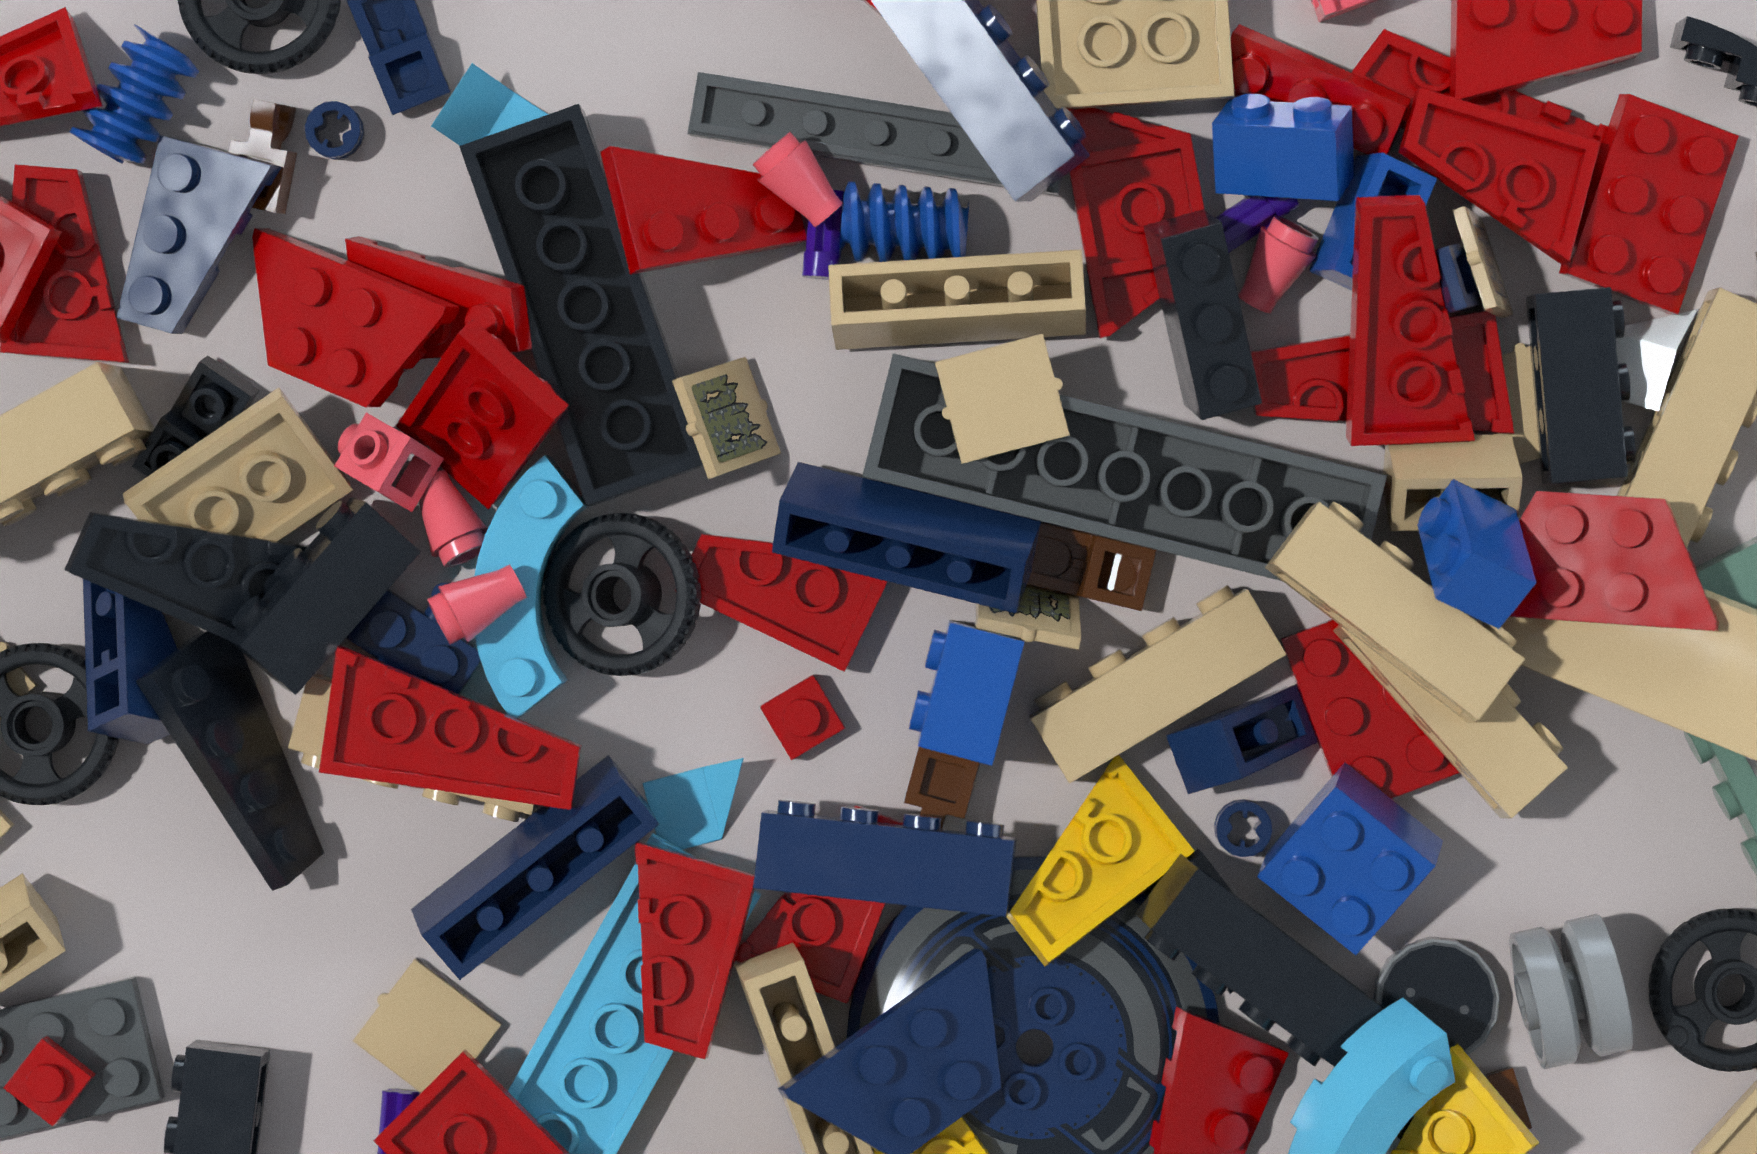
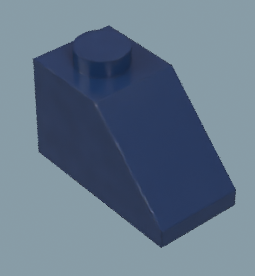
[1166,684,1318,794]

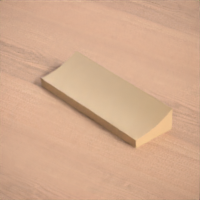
[1477,589,1757,761]

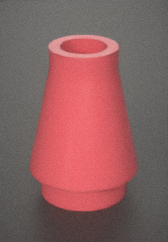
[752,132,843,227]
[1238,215,1319,314]
[419,470,488,568]
[427,564,527,644]

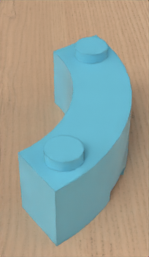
[474,455,588,719]
[1288,998,1455,1154]

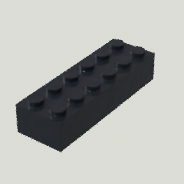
[459,104,704,506]

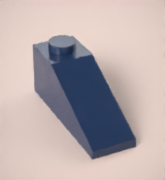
[83,579,177,744]

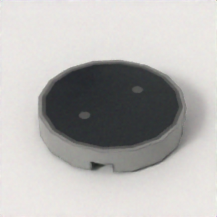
[1373,937,1500,1055]

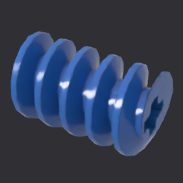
[69,24,199,164]
[840,182,969,262]

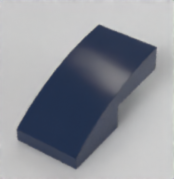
[347,0,451,115]
[1435,243,1482,314]

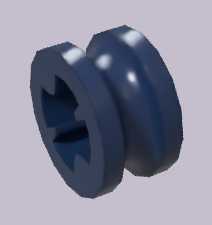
[305,101,365,160]
[1214,799,1272,857]

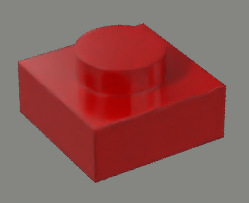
[759,674,845,760]
[3,1036,96,1127]

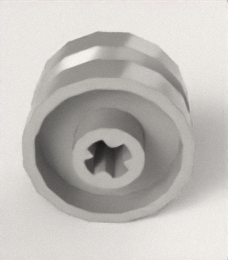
[1509,914,1633,1069]

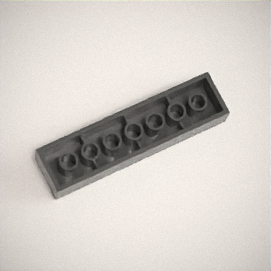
[862,353,1387,582]

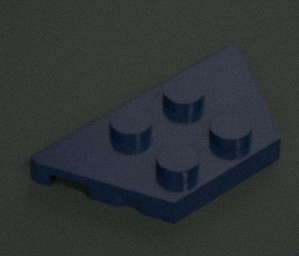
[778,948,1002,1154]

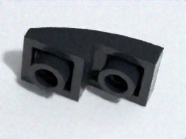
[1670,16,1757,107]
[132,356,260,477]

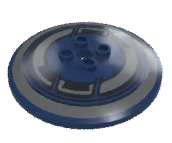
[847,856,1220,1154]

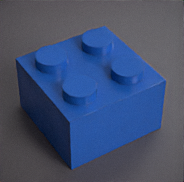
[909,620,1024,766]
[1257,762,1443,955]

